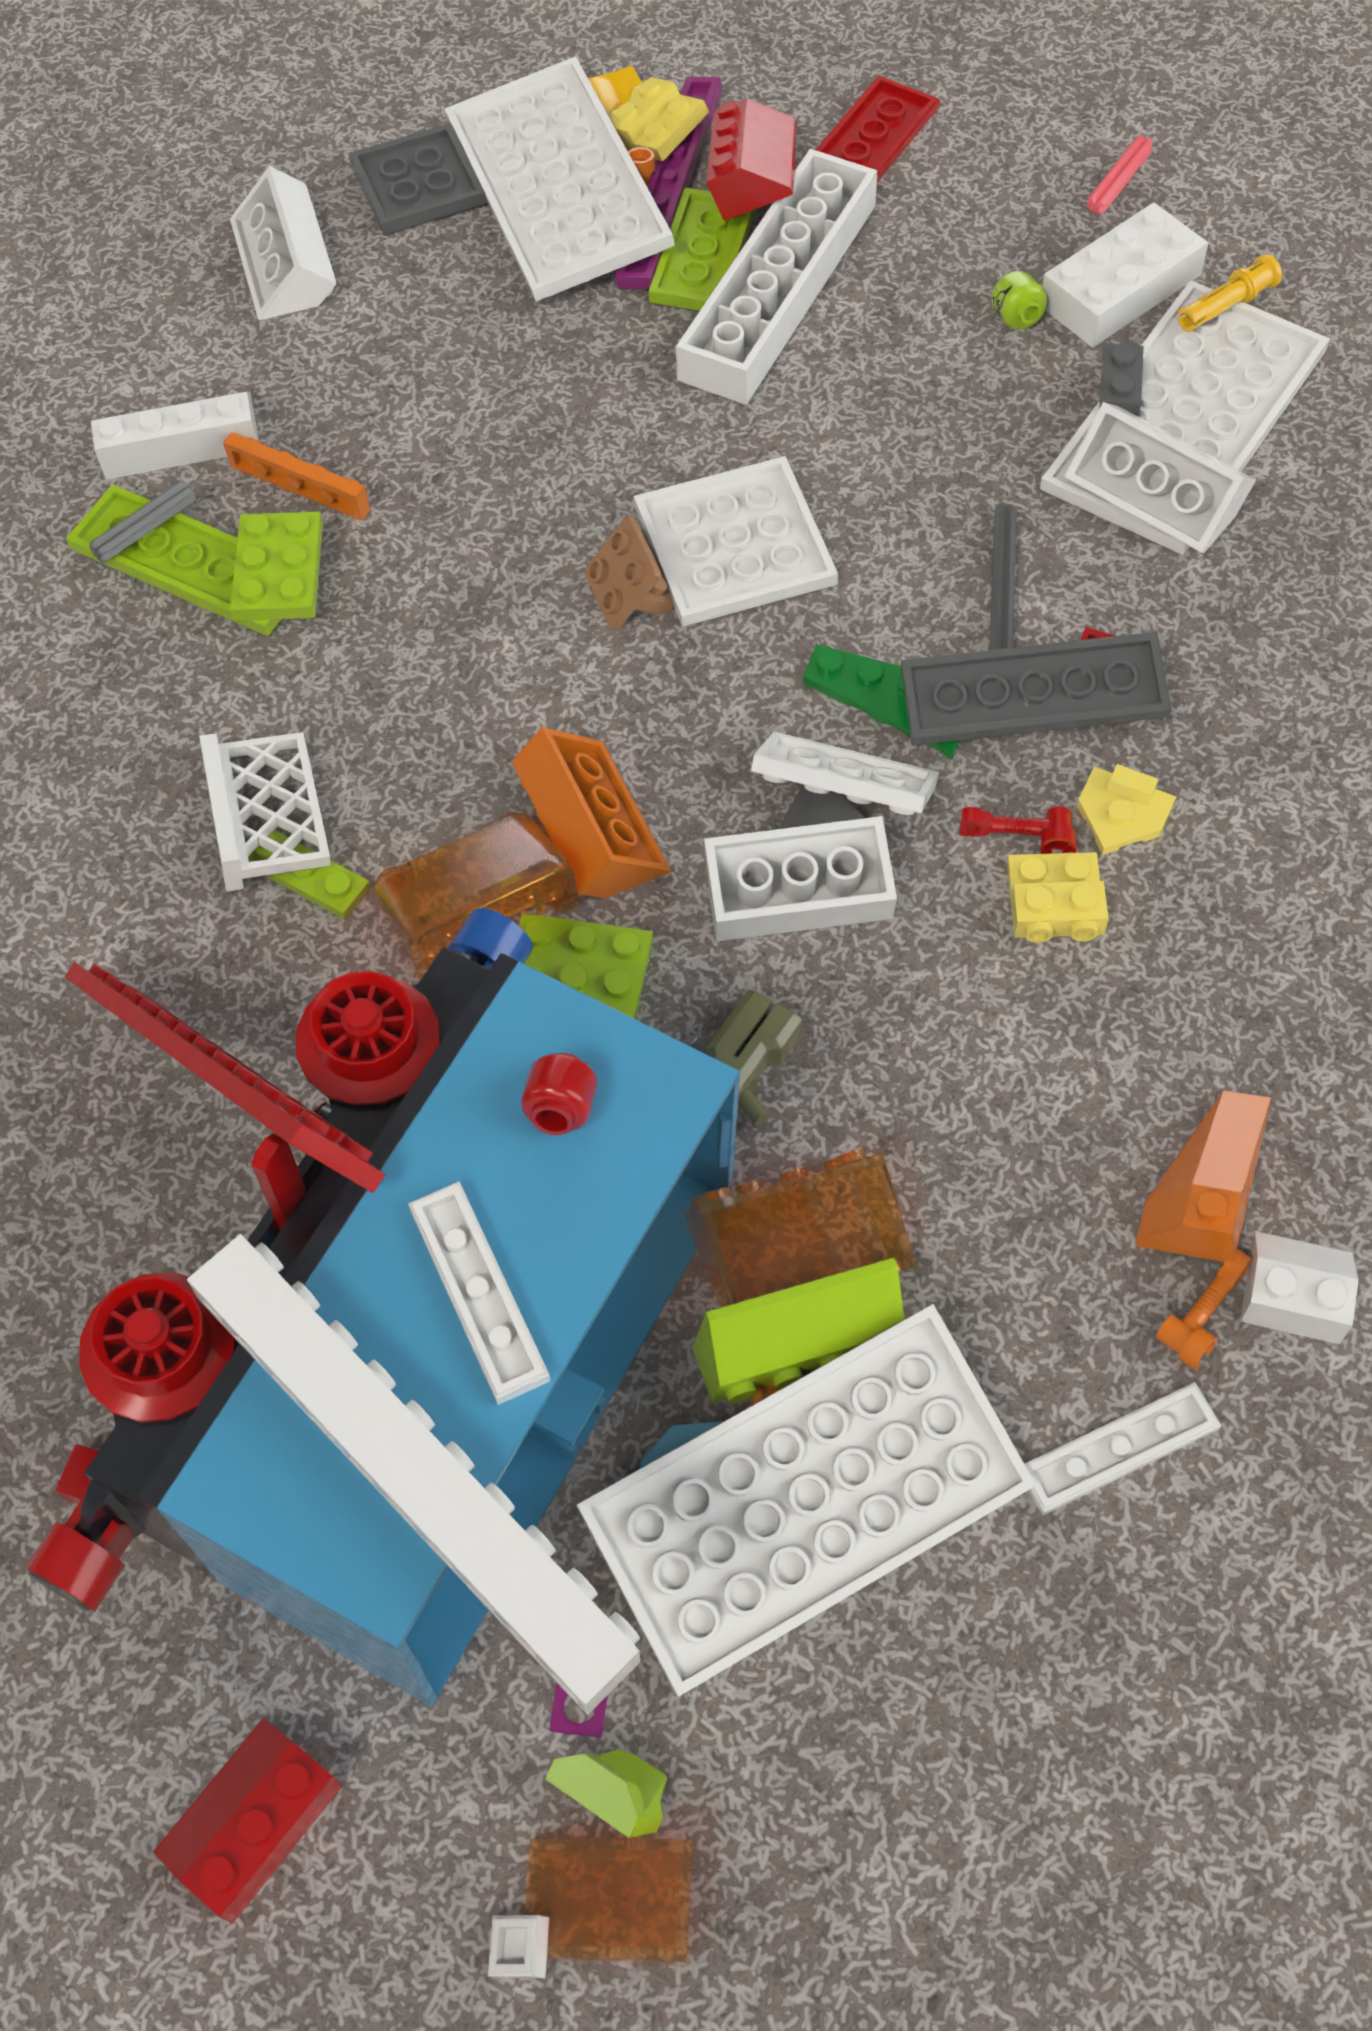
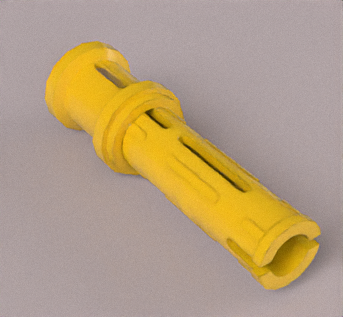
[1177,254,1282,332]

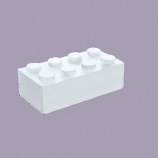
[1042,202,1208,348]

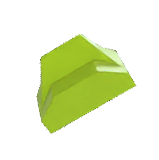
[545,1749,667,1838]

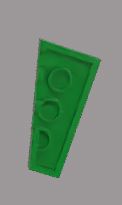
[803,644,959,759]

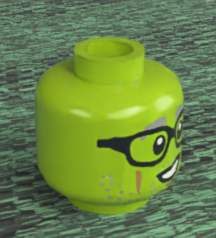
[991,271,1048,330]

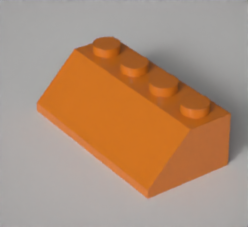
[512,727,671,898]

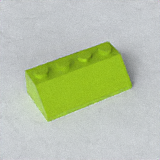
[692,1258,905,1404]

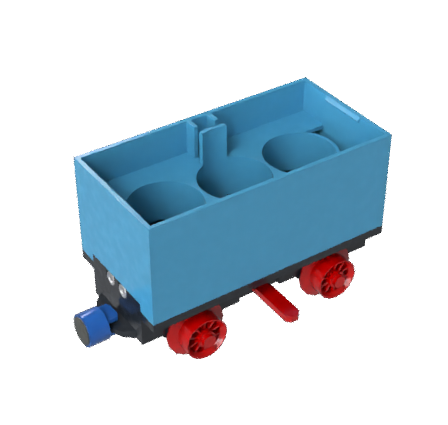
[25,908,740,1707]

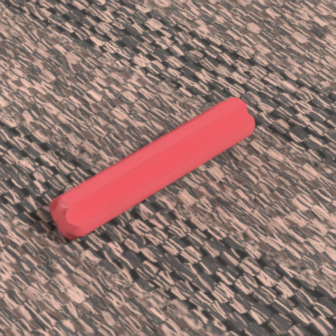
[1087,135,1153,214]

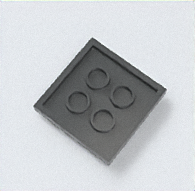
[348,123,487,235]

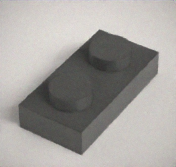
[1099,343,1144,416]

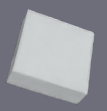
[488,1915,550,1978]

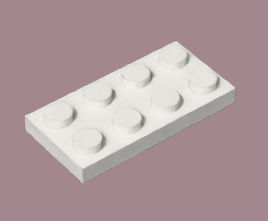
[751,732,939,815]

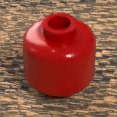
[521,1053,598,1135]

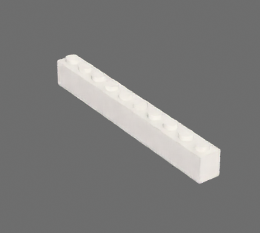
[187,1234,640,1715]

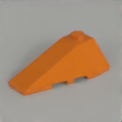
[1135,1090,1271,1262]

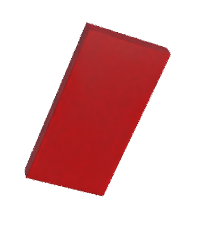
[815,75,940,182]

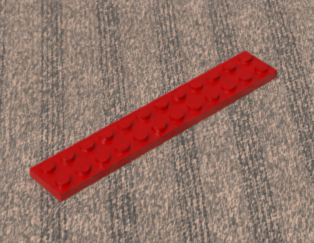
[64,962,386,1193]

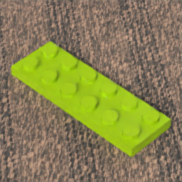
[66,484,282,637]

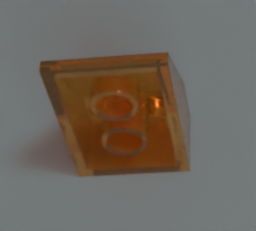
[524,1837,694,1967]

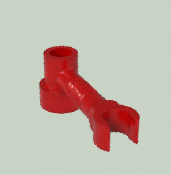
[959,806,1076,854]

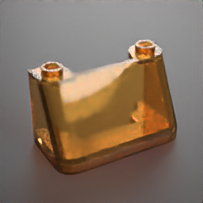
[373,812,579,981]

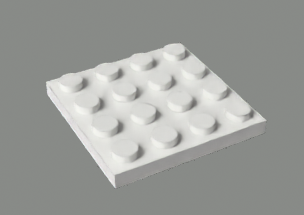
[634,456,838,627]

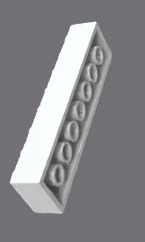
[676,149,877,405]

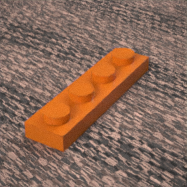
[223,432,370,521]

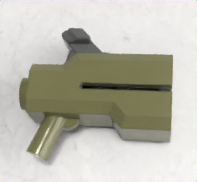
[682,990,802,1126]

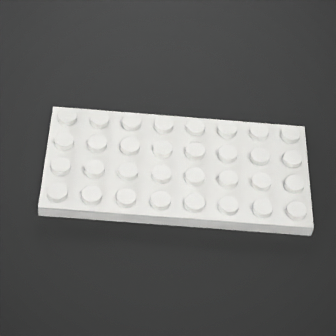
[445,56,675,301]
[1040,280,1330,555]
[576,1304,1036,1697]

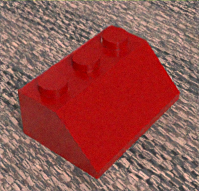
[153,1717,343,1924]

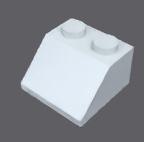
[1240,1231,1359,1344]

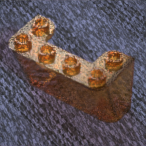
[683,1148,917,1308]

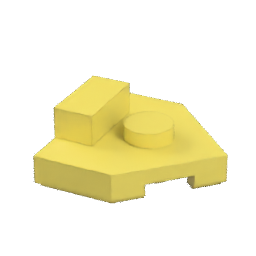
[1077,764,1177,855]

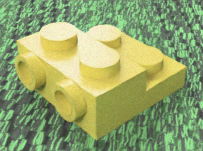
[609,77,709,161]
[1007,852,1108,943]

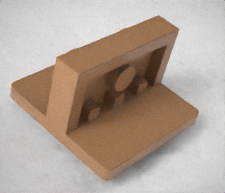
[584,515,675,630]

